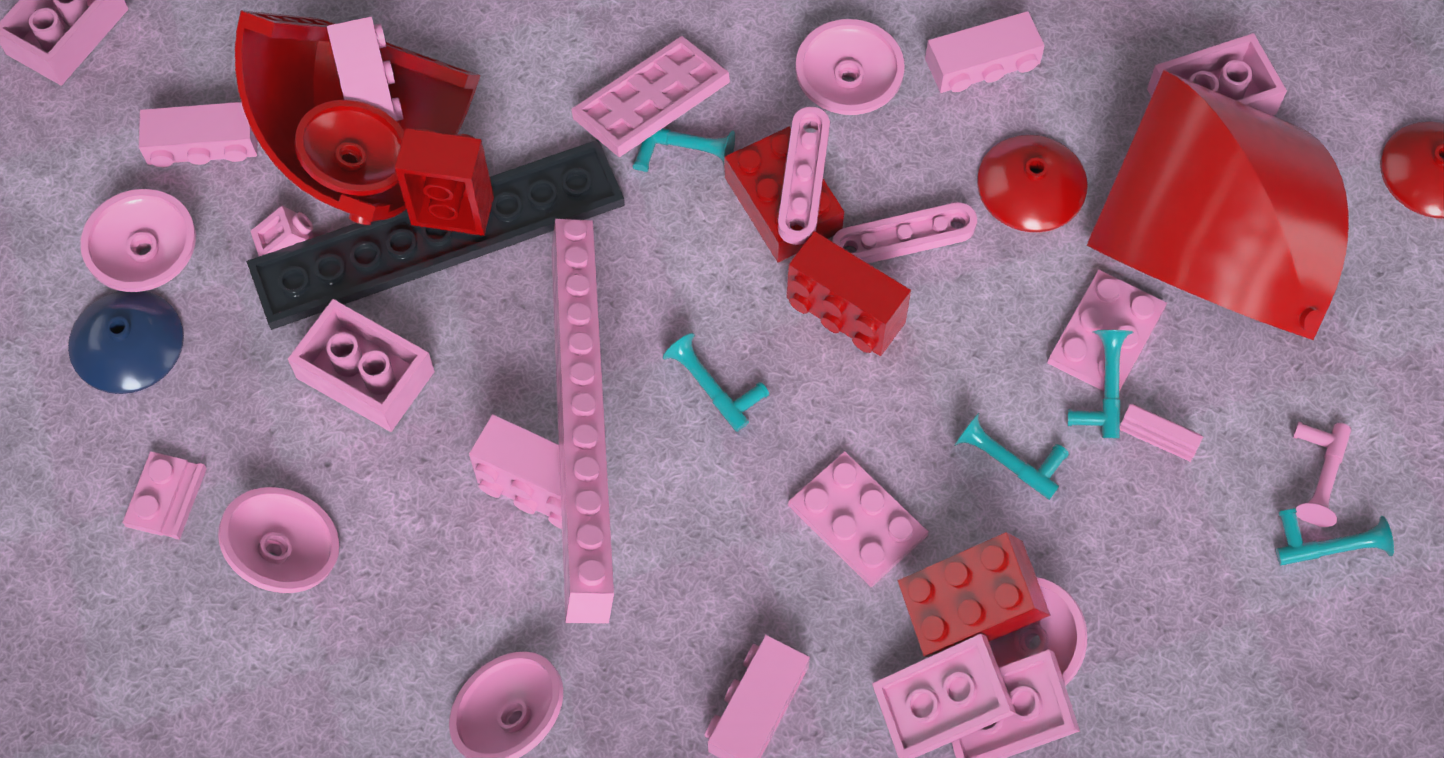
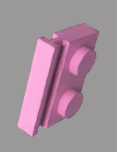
[122,451,207,540]

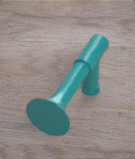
[633,128,735,172]
[1068,330,1134,439]
[663,333,769,432]
[954,413,1069,500]
[1276,508,1394,566]

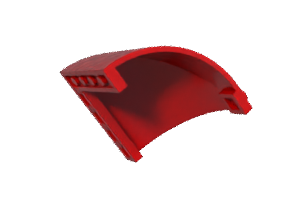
[235,10,480,225]
[1087,70,1349,340]

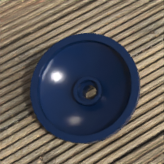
[68,291,184,394]

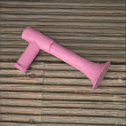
[1293,422,1351,527]

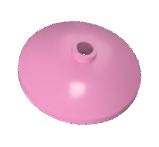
[796,19,905,115]
[81,189,196,292]
[218,487,339,593]
[989,577,1087,686]
[449,652,563,758]

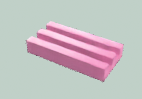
[1120,404,1203,462]

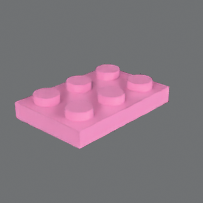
[1047,270,1167,392]
[788,451,928,587]
[872,634,1016,758]
[951,649,1080,758]

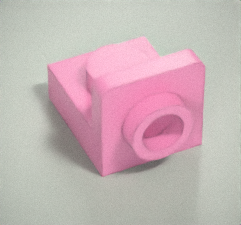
[250,205,314,256]

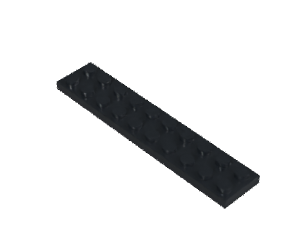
[246,139,625,330]

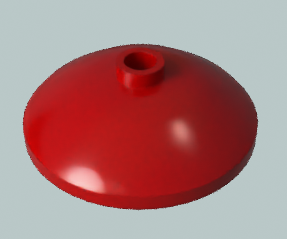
[294,100,404,196]
[1380,121,1444,219]
[977,135,1088,232]

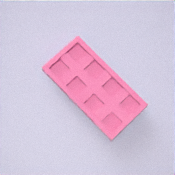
[571,36,730,157]

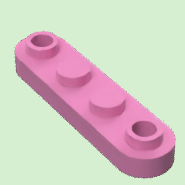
[778,107,830,245]
[832,202,977,263]

